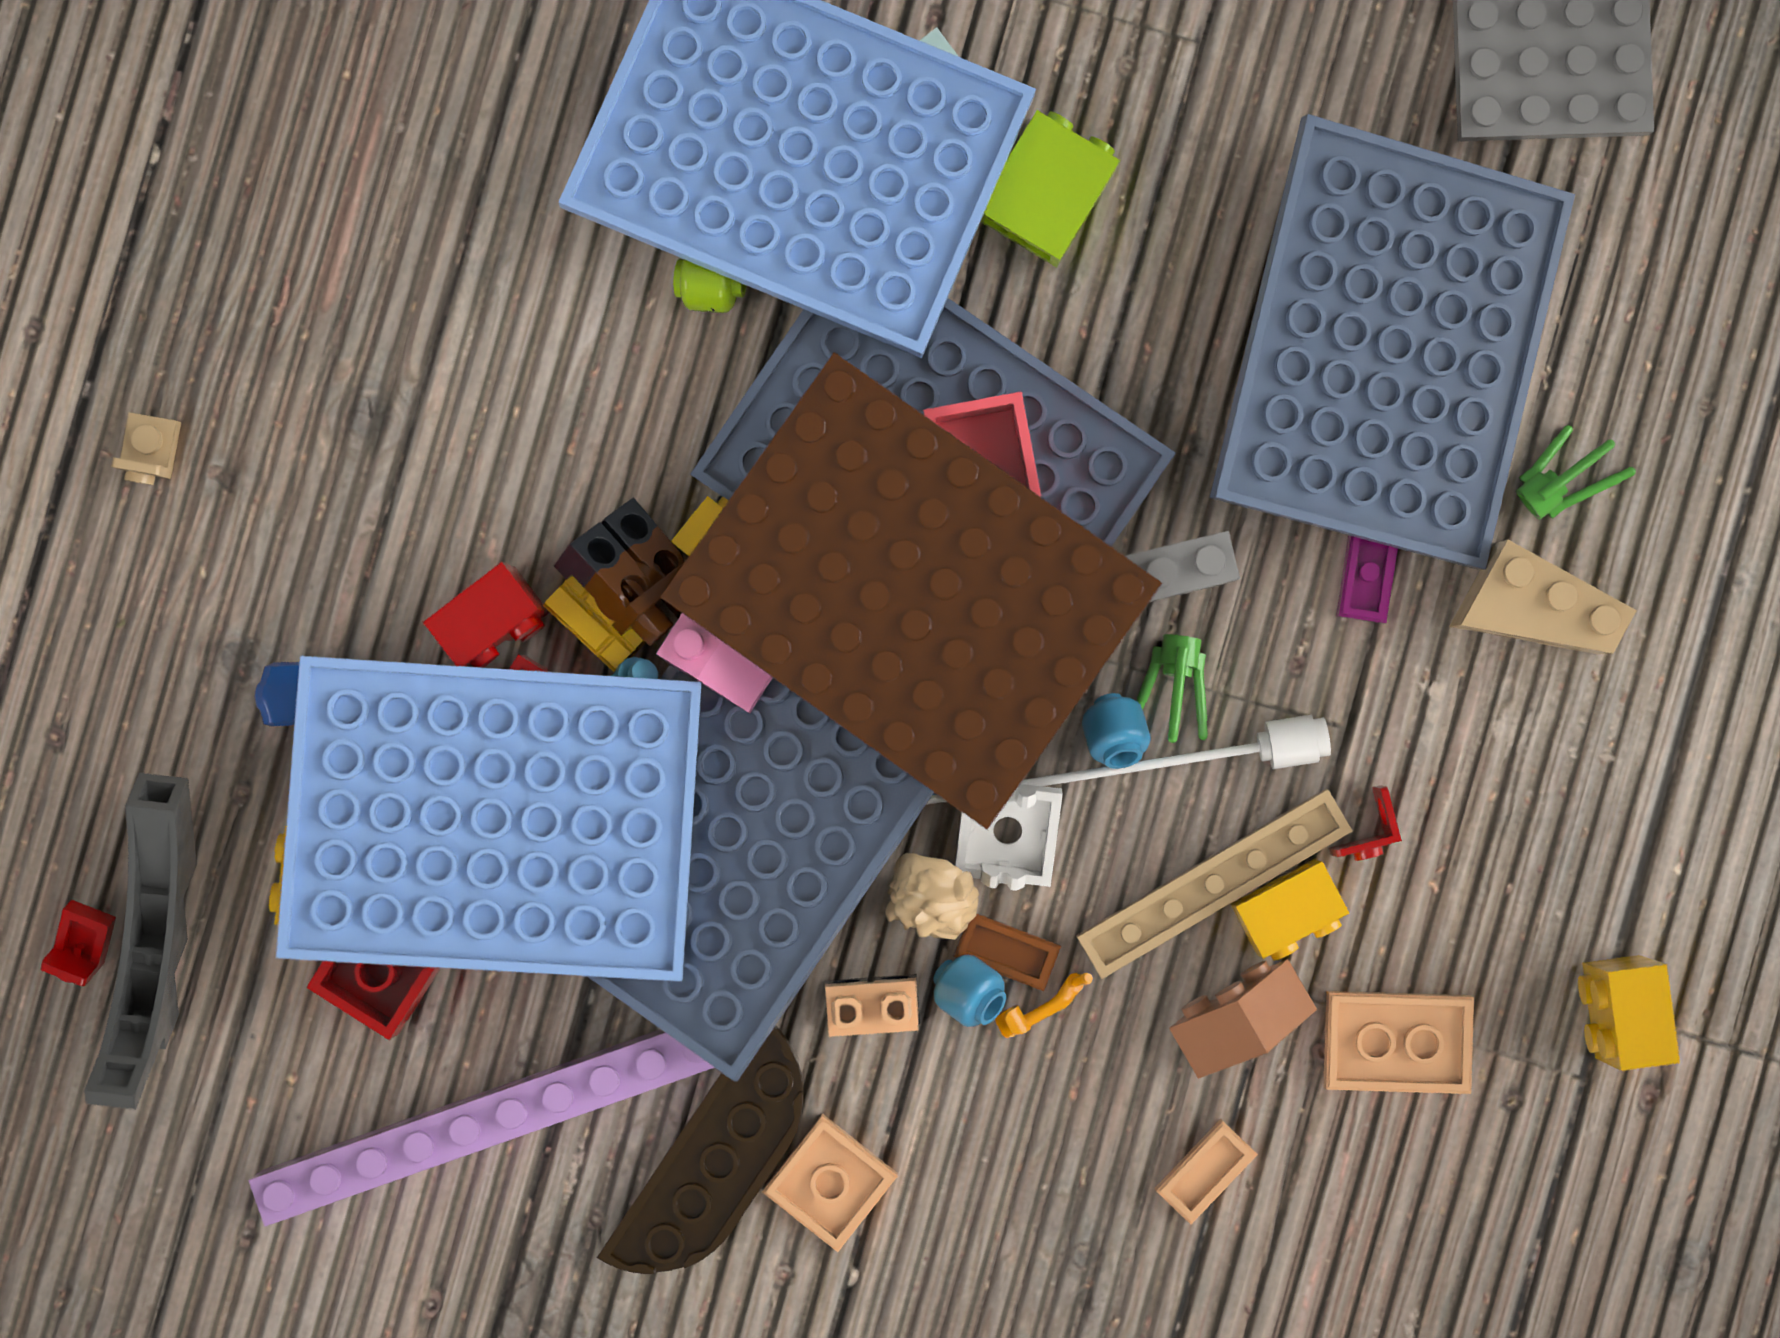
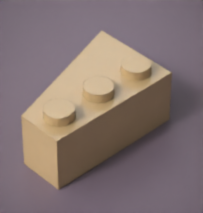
[1449,540,1637,655]

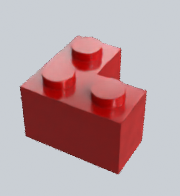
[423,562,550,668]

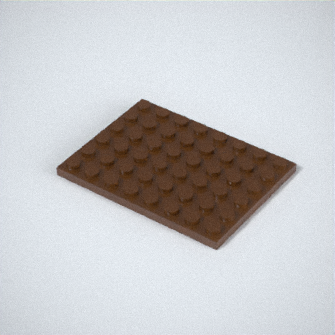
[661,352,1162,830]

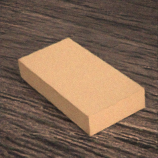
[1154,1119,1258,1224]

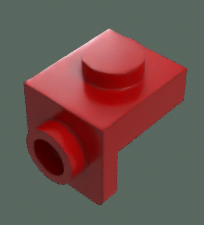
[40,899,116,986]

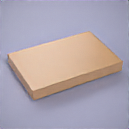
[1323,991,1474,1094]

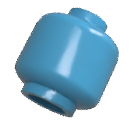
[1082,693,1151,769]
[934,955,1006,1027]

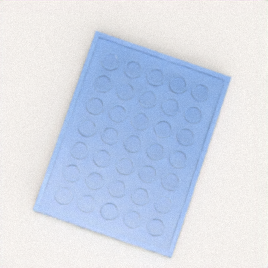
[558,0,1036,358]
[276,656,702,981]

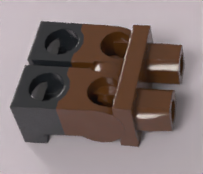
[553,497,686,646]

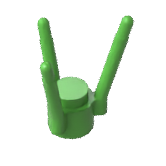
[1516,425,1636,520]
[1136,634,1208,743]

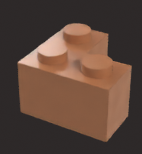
[1169,959,1317,1079]

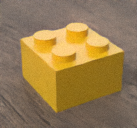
[1578,955,1680,1071]

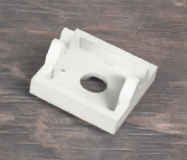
[955,784,1063,891]

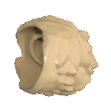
[885,853,979,940]

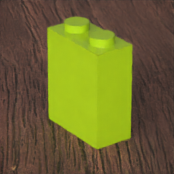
[981,110,1120,268]

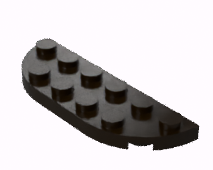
[597,1025,804,1274]

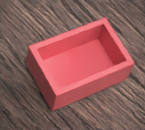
[923,391,1042,498]

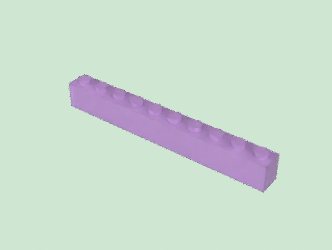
[248,1029,715,1227]

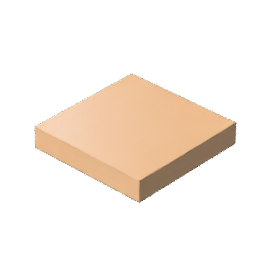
[762,1113,898,1252]

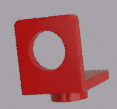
[1329,785,1402,861]

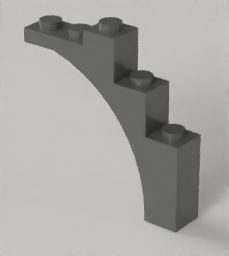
[84,773,197,1110]

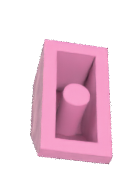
[657,613,773,713]

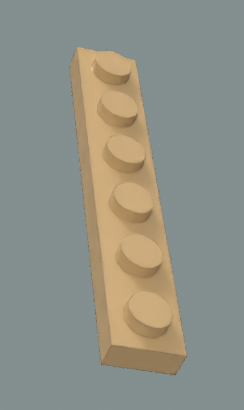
[1076,789,1353,979]

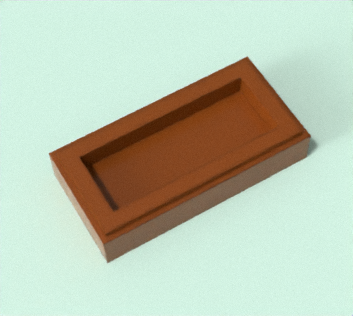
[953,913,1061,991]

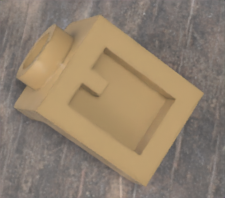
[111,412,181,485]

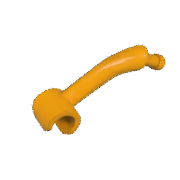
[995,973,1093,1038]

